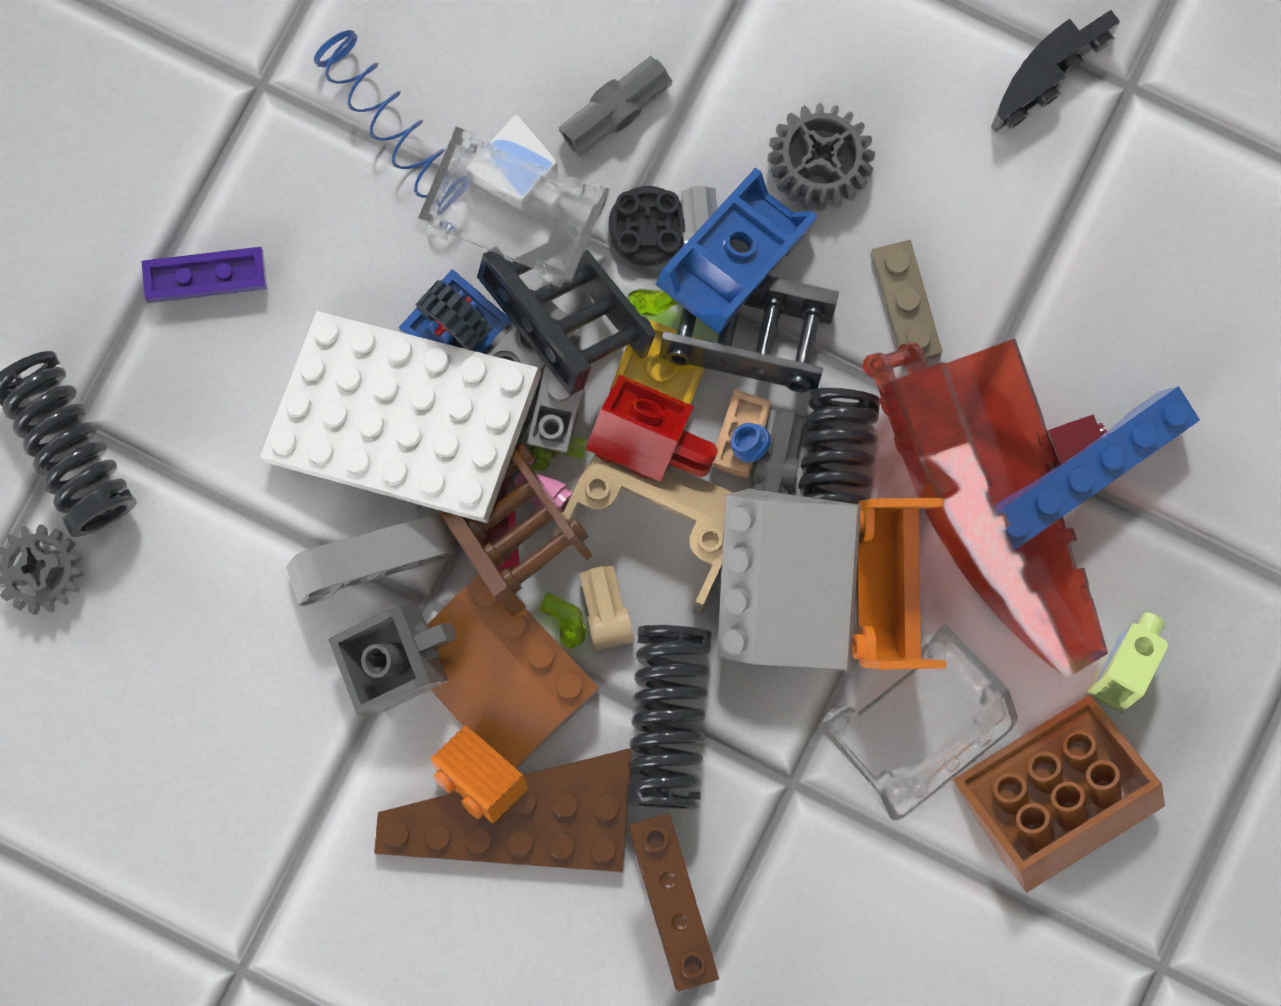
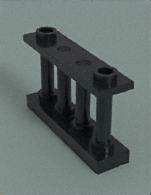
[477,216,656,396]
[659,276,839,393]

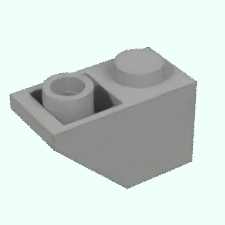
[527,365,585,454]

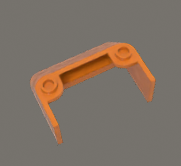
[852,498,946,670]

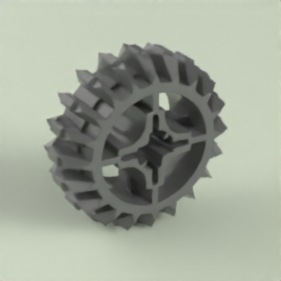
[767,102,875,211]

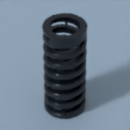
[0,351,137,537]
[798,388,881,504]
[625,625,712,809]

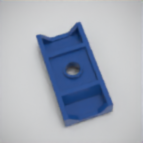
[655,167,818,334]

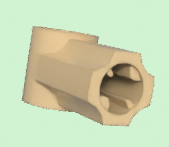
[579,565,635,652]

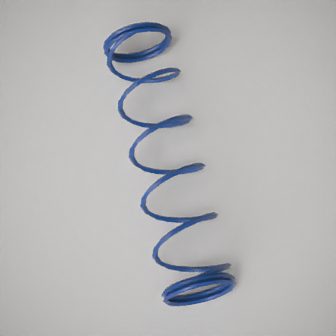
[314,30,471,214]

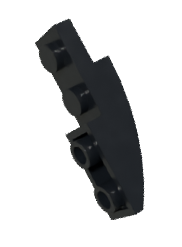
[991,10,1120,132]

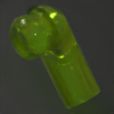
[627,288,679,316]
[529,436,587,470]
[539,592,587,648]

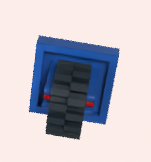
[399,269,513,354]

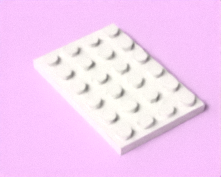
[260,311,542,523]

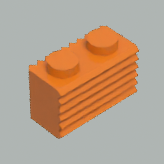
[431,725,529,824]

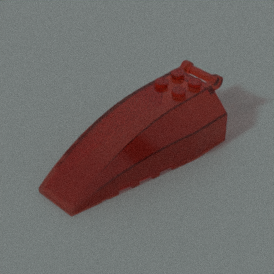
[863,338,1108,677]

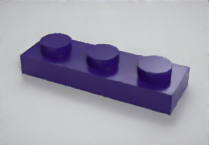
[141,246,267,303]

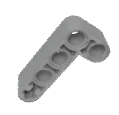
[286,514,456,606]

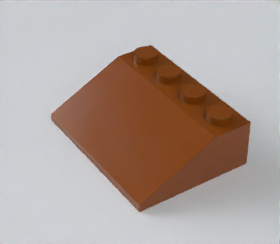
[428,574,599,768]
[953,694,1165,893]

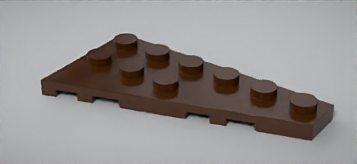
[374,748,632,872]

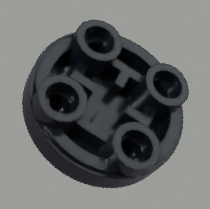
[608,186,685,266]

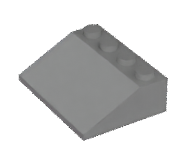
[717,489,861,670]

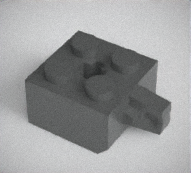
[328,605,458,716]

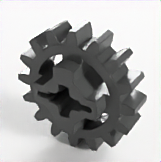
[0,524,84,615]

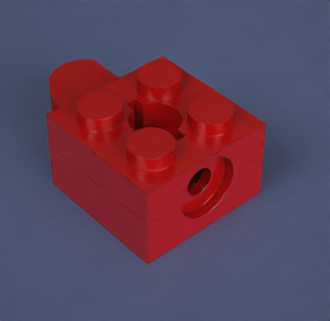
[585,374,718,482]

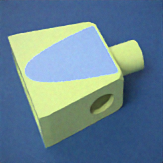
[1086,612,1168,714]

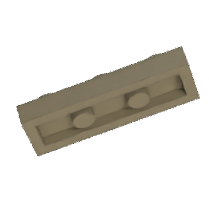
[871,239,943,366]

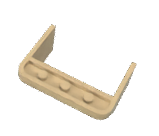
[552,455,732,613]

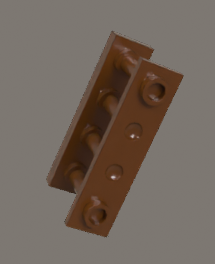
[438,442,593,617]
[628,813,719,992]

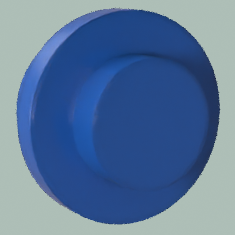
[731,423,771,463]

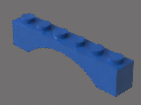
[970,386,1200,556]

